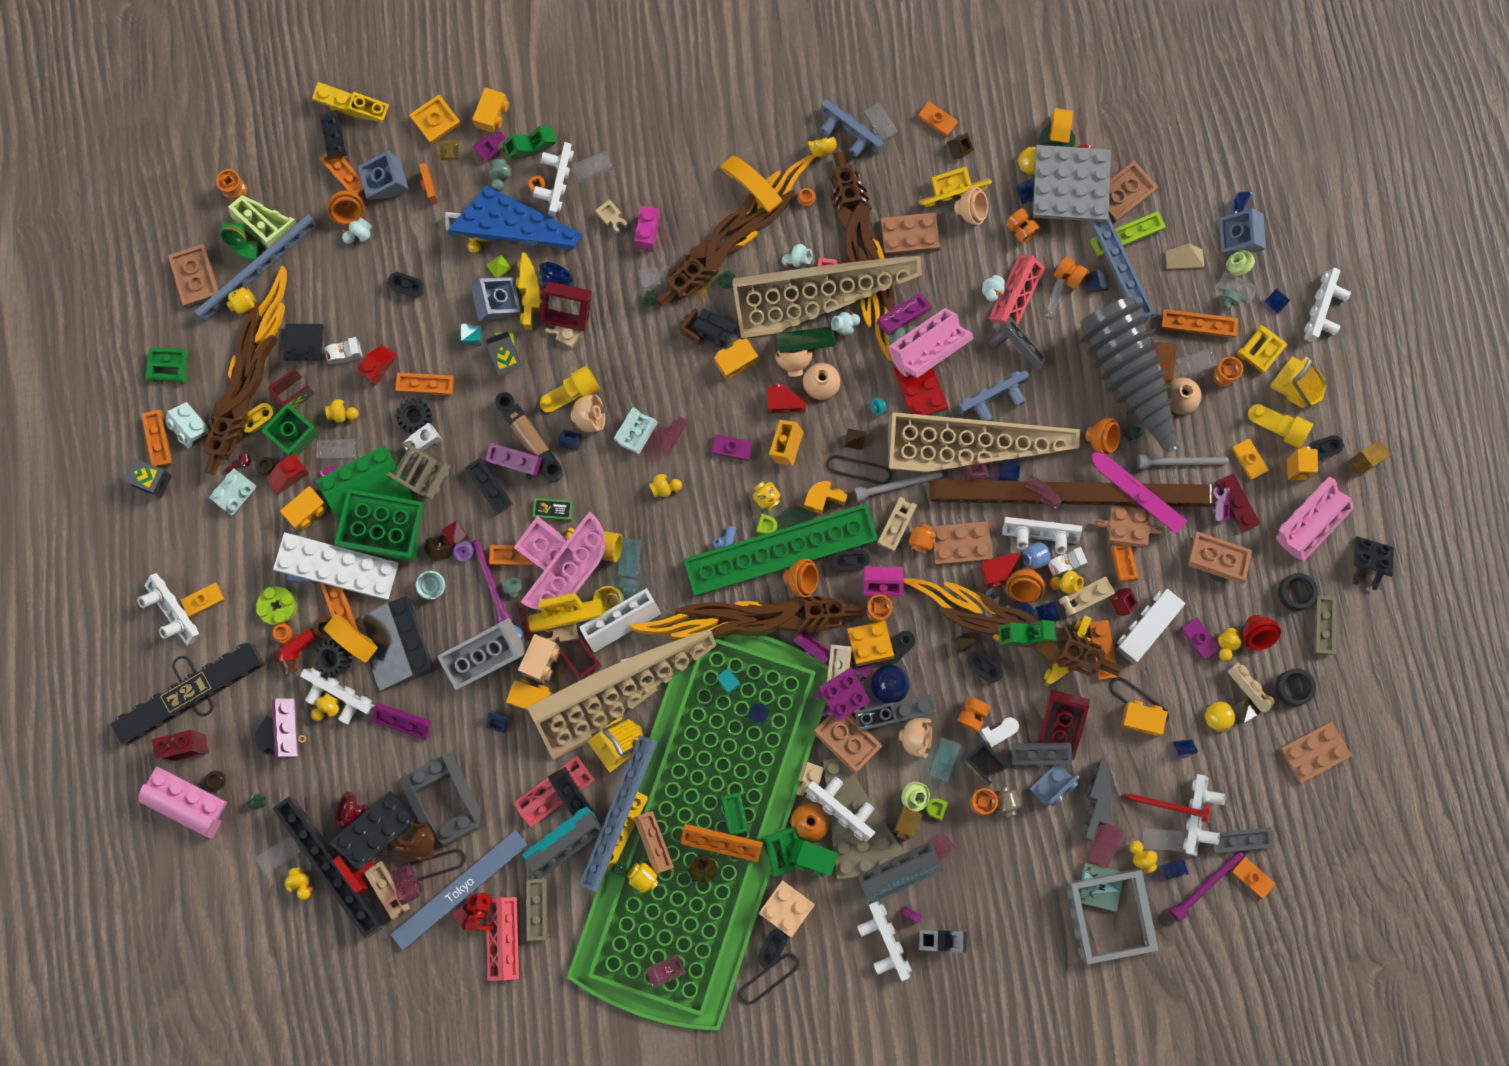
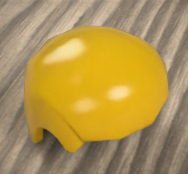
[808,137,837,157]
[1017,147,1036,175]
[592,586,624,613]
[1205,701,1236,733]

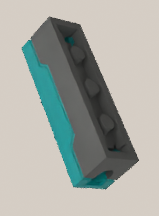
[522,807,602,878]

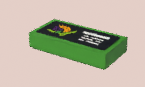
[533,498,573,521]

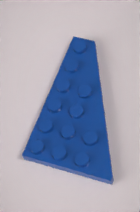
[448,185,582,250]

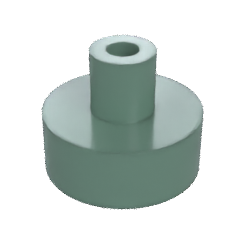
[1221,289,1241,309]
[502,578,522,598]

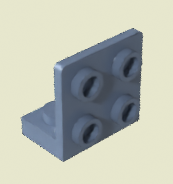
[1029,764,1080,806]

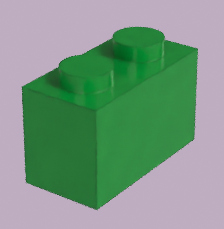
[788,839,838,878]

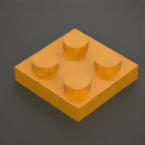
[409,95,461,145]
[847,621,894,667]

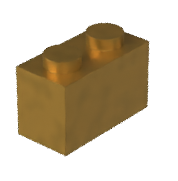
[1349,439,1391,476]
[893,807,923,841]

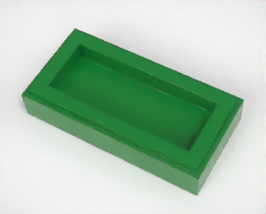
[721,792,749,835]

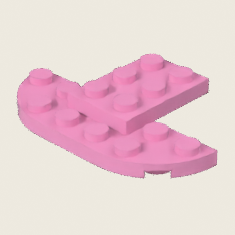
[514,512,605,610]

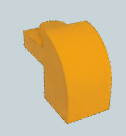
[1049,108,1073,143]
[804,481,847,515]

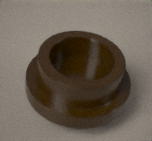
[256,457,276,476]
[206,770,226,790]

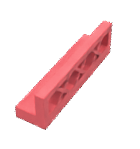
[988,255,1045,325]
[513,756,595,827]
[486,897,519,981]

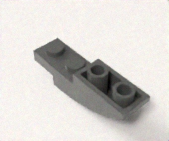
[855,694,936,731]
[1081,759,1112,841]

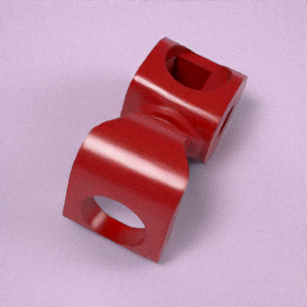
[465,892,493,931]

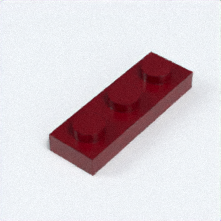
[1215,473,1261,533]

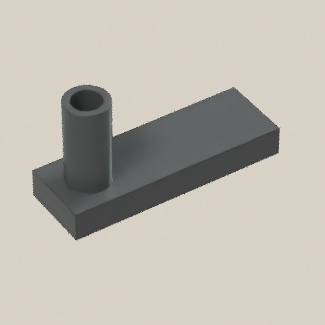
[988,317,1047,370]

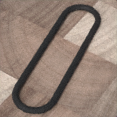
[827,455,891,484]
[172,656,214,716]
[1110,677,1169,724]
[398,849,466,883]
[739,953,799,1004]

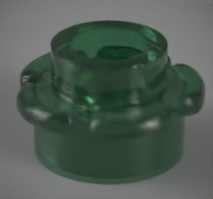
[718,271,736,289]
[643,289,657,308]
[1124,425,1142,441]
[246,794,266,810]
[610,861,629,877]

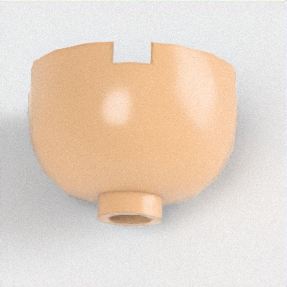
[571,394,605,432]
[899,718,932,758]

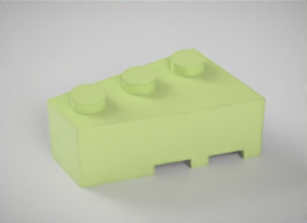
[228,195,296,250]

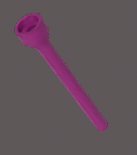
[472,540,513,624]
[1169,851,1244,922]

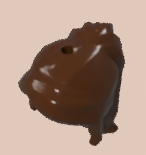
[384,822,435,862]

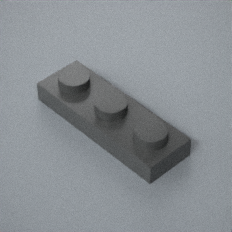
[1012,743,1072,765]
[1212,827,1274,854]

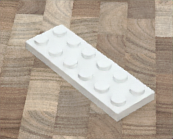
[273,532,399,601]

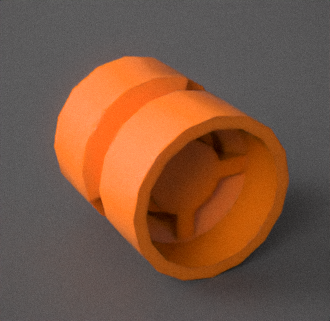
[216,169,247,201]
[1005,208,1040,244]
[1053,256,1089,290]
[1212,356,1243,387]
[866,594,893,623]
[957,696,991,732]
[969,788,998,816]

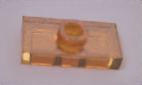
[1157,342,1177,382]

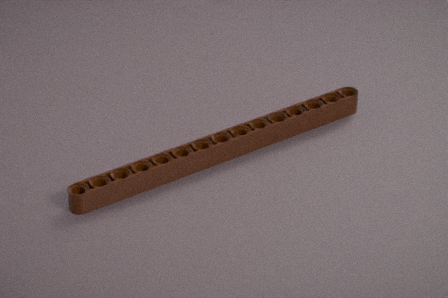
[930,480,1215,507]

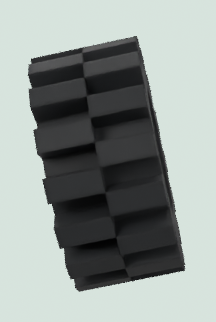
[396,398,432,434]
[314,640,352,676]

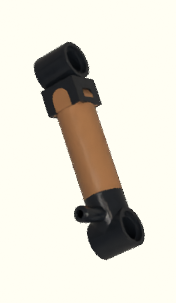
[495,392,563,482]

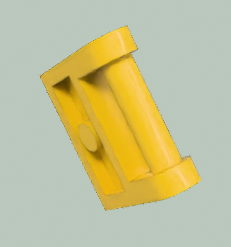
[1236,325,1287,374]

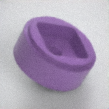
[453,541,474,562]

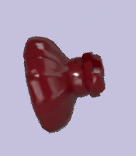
[335,791,369,828]

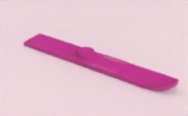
[1092,452,1187,534]

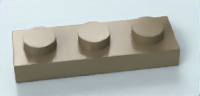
[1314,595,1336,655]
[526,879,548,941]

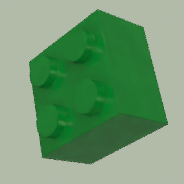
[261,403,320,457]

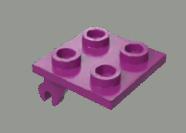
[812,667,870,722]

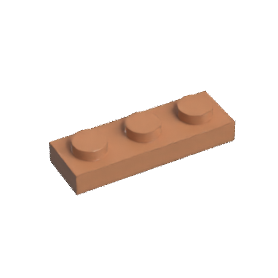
[634,811,674,874]

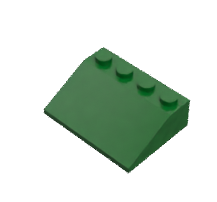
[316,445,414,523]
[335,489,424,563]

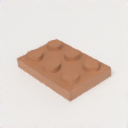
[1109,161,1159,223]
[880,213,940,255]
[168,244,219,308]
[931,521,993,565]
[1187,532,1252,584]
[813,714,882,774]
[1280,721,1352,784]

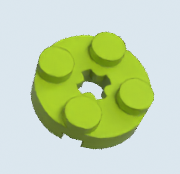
[256,586,297,626]

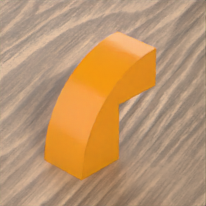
[324,613,378,663]

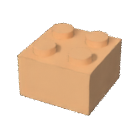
[518,634,561,684]
[759,880,815,938]

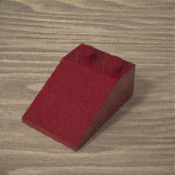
[1037,689,1090,760]

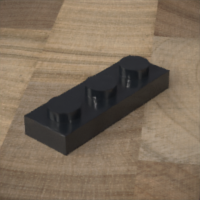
[319,110,347,160]
[465,457,513,515]
[548,767,594,816]

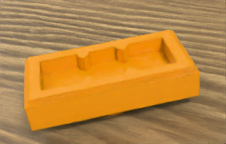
[1232,438,1269,480]
[180,582,225,618]

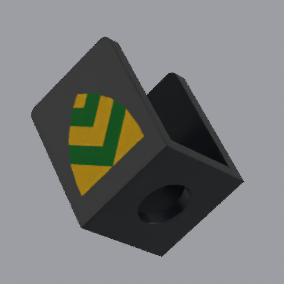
[486,331,522,375]
[123,459,172,498]
[963,741,1008,786]

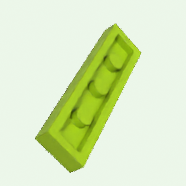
[1090,211,1166,257]

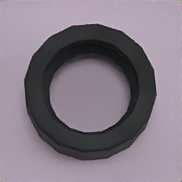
[1278,573,1318,611]
[1275,668,1316,707]

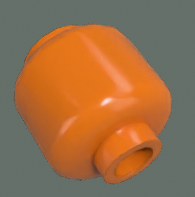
[909,524,936,553]

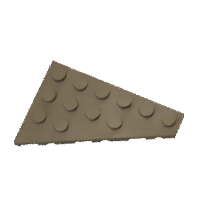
[823,758,905,879]

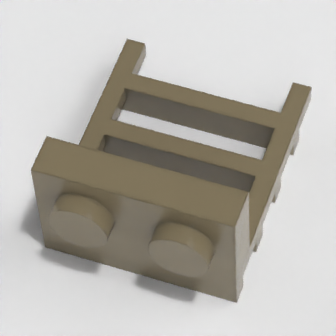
[386,442,450,499]

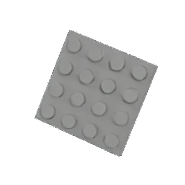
[1033,145,1111,222]

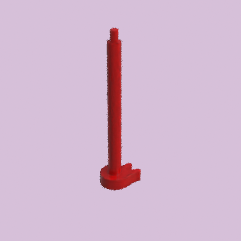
[1123,793,1212,823]

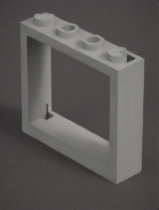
[1066,868,1159,965]

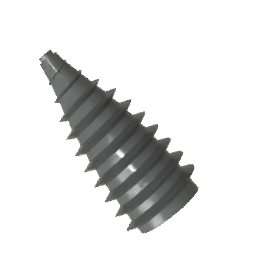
[1080,297,1178,453]

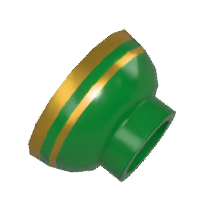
[219,223,246,249]

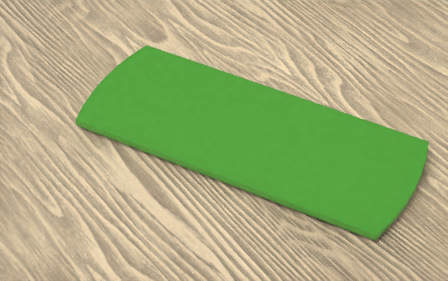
[567,625,829,1031]

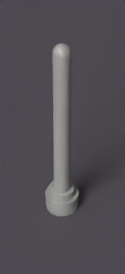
[1137,454,1229,469]
[853,471,943,503]

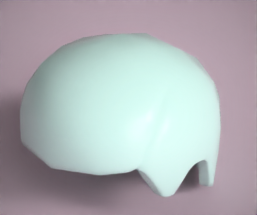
[415,571,446,600]

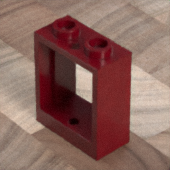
[539,281,592,332]
[151,730,209,763]

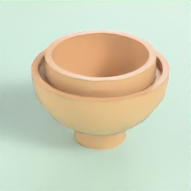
[955,187,988,225]
[775,349,812,377]
[803,363,840,400]
[1167,377,1202,415]

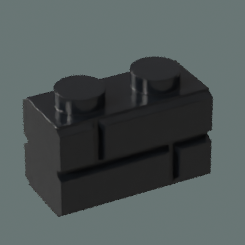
[693,308,737,348]

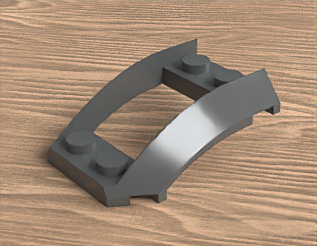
[400,752,482,848]

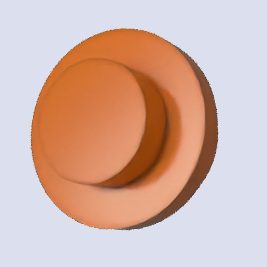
[797,188,816,207]
[272,623,292,643]

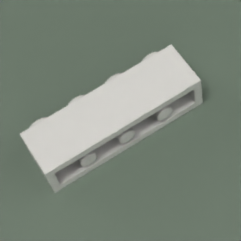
[579,588,661,653]
[1115,589,1186,665]

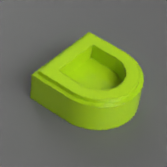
[756,514,777,535]
[925,798,948,821]

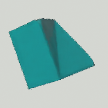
[461,324,482,345]
[717,668,740,694]

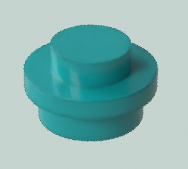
[870,398,887,416]

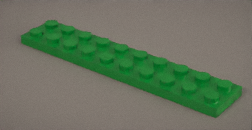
[683,504,878,596]

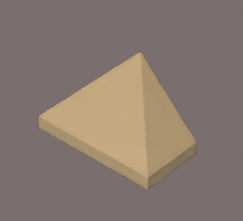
[1165,244,1204,270]

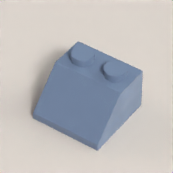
[357,151,409,199]
[1219,208,1266,254]
[471,277,521,322]

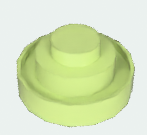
[1226,250,1255,276]
[901,782,930,811]

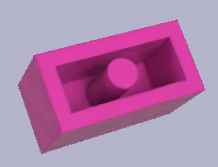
[634,206,660,251]
[863,566,904,596]

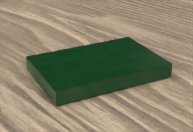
[776,326,836,353]

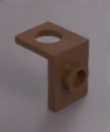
[680,308,700,345]

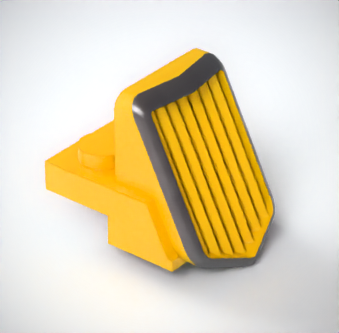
[1271,356,1327,409]
[587,717,644,773]

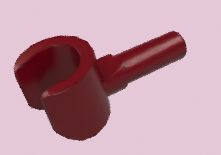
[225,454,251,473]

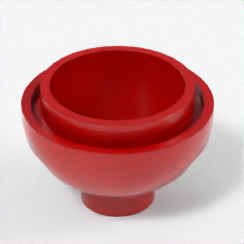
[1242,615,1281,650]

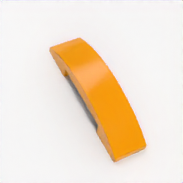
[720,155,783,213]

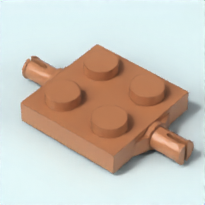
[1096,505,1162,548]

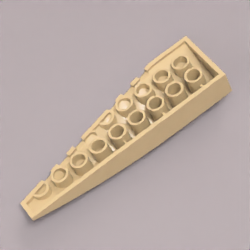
[733,256,922,338]
[888,412,1080,472]
[527,630,716,760]

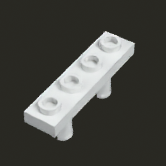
[533,142,574,218]
[1304,268,1351,342]
[1002,517,1082,554]
[138,573,199,646]
[300,667,375,724]
[1183,774,1225,856]
[805,777,875,842]
[857,901,912,981]

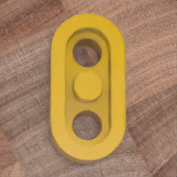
[244,403,276,434]

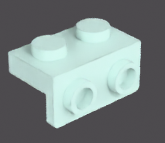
[165,402,207,448]
[614,407,658,454]
[209,468,256,515]

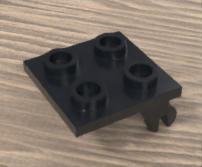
[283,324,324,361]
[1353,536,1394,591]

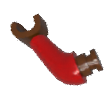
[277,615,331,674]

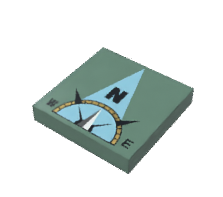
[1079,863,1123,912]

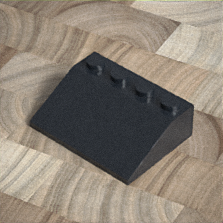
[355,596,435,692]

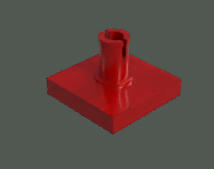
[333,856,375,894]

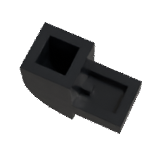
[255,716,289,759]
[919,929,967,952]

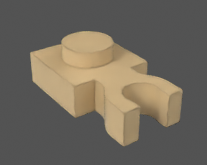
[595,199,628,234]
[545,326,581,349]
[545,622,580,643]
[796,761,824,799]

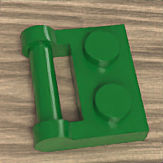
[146,348,189,384]
[761,826,799,877]

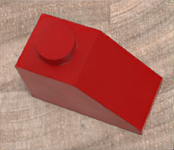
[356,345,398,385]
[767,384,806,414]
[267,453,309,495]
[979,552,1020,588]

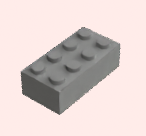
[437,618,527,691]

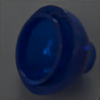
[537,262,573,290]
[871,665,910,704]

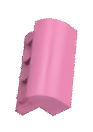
[888,308,974,378]
[1276,477,1354,562]
[138,766,227,839]

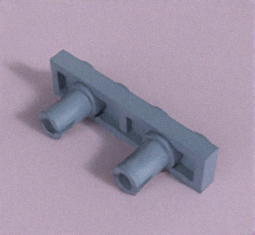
[820,99,884,157]
[958,370,1029,421]

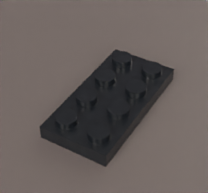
[330,791,417,872]

